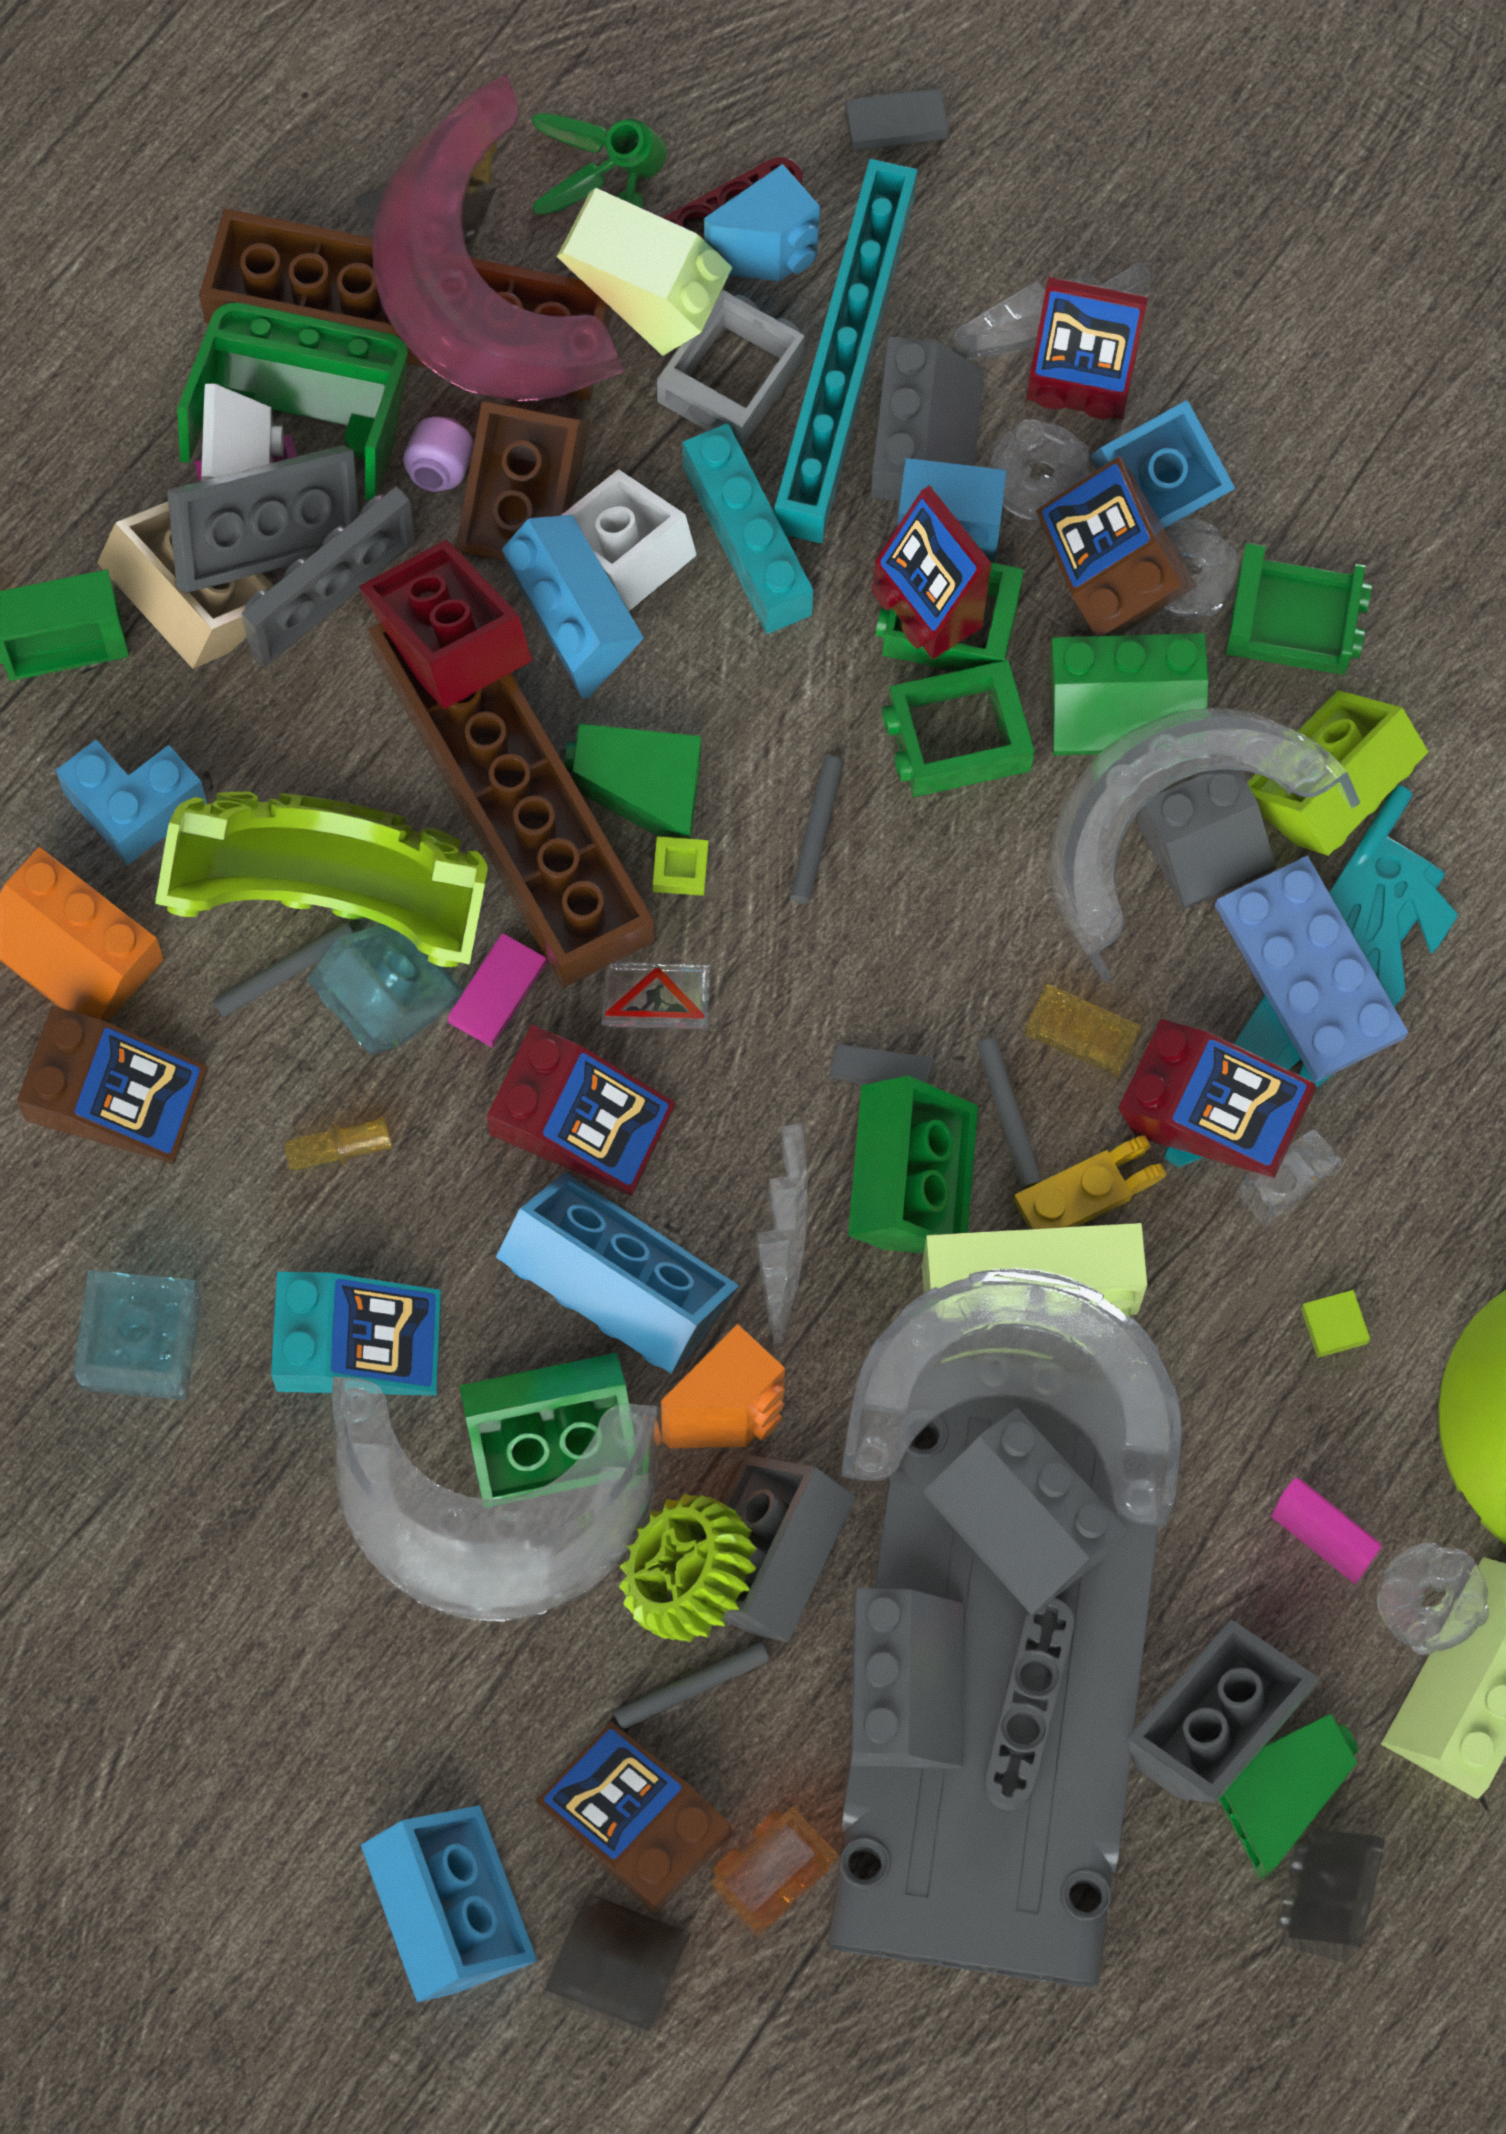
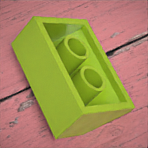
[1247,690,1429,856]

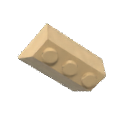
[97,501,274,669]

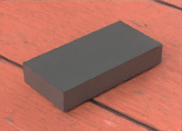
[845,88,949,151]

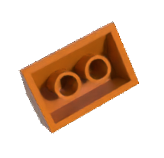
[0,847,164,1022]
[661,1324,785,1448]

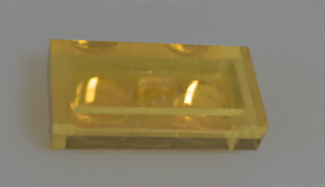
[1024,983,1142,1077]

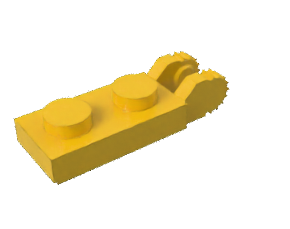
[1013,1135,1167,1229]

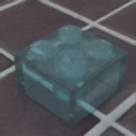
[73,1270,202,1401]

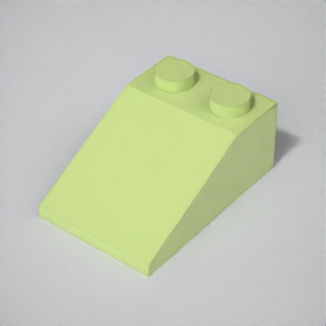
[557,188,732,356]

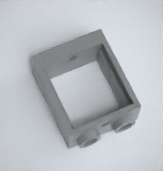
[657,290,805,449]

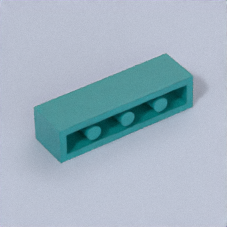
[682,423,813,635]

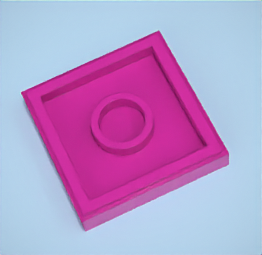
[1271,1477,1382,1585]

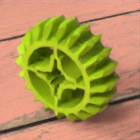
[618,1494,757,1642]

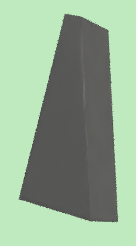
[829,1044,934,1085]

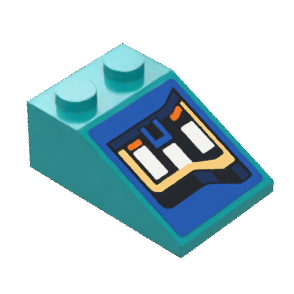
[271,1271,441,1396]

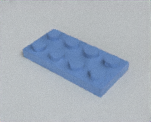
[1215,855,1408,1083]

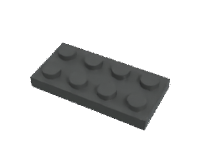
[167,445,359,593]
[242,486,416,668]

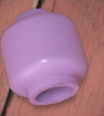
[403,416,474,492]

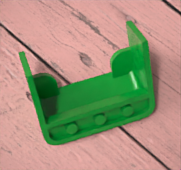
[177,303,408,501]

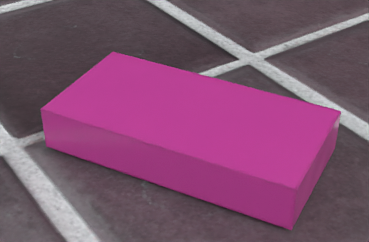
[448,933,547,1048]

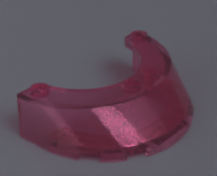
[372,74,624,401]

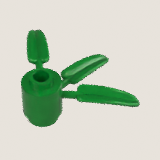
[531,113,667,215]

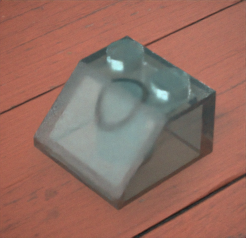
[307,924,464,1055]

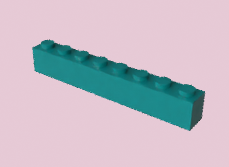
[775,159,918,544]

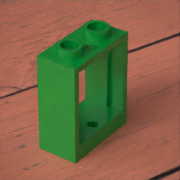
[875,562,1024,671]
[0,569,129,681]
[881,660,1035,798]

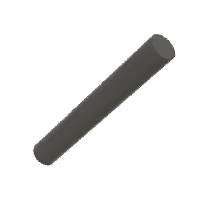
[790,756,844,904]
[212,921,356,1018]
[977,1038,1042,1190]
[612,1641,770,1730]

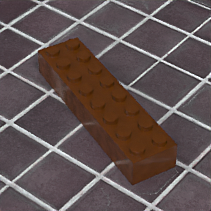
[199,208,613,401]
[368,623,654,988]

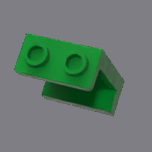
[1225,543,1372,675]

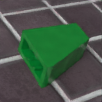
[564,724,701,839]
[1219,1714,1358,1880]

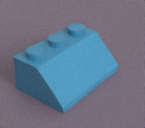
[502,515,644,699]
[361,1805,537,2002]

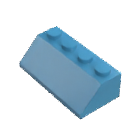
[496,1171,739,1373]

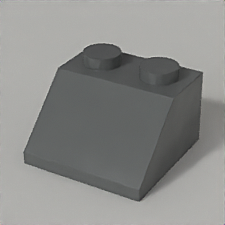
[1137,760,1276,910]

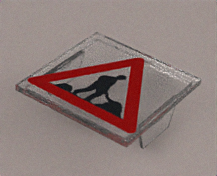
[602,962,709,1030]

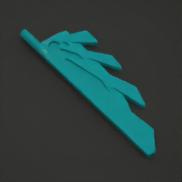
[1164,785,1458,1168]

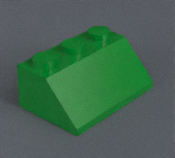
[1048,633,1208,756]
[848,1075,978,1254]
[459,1352,642,1509]

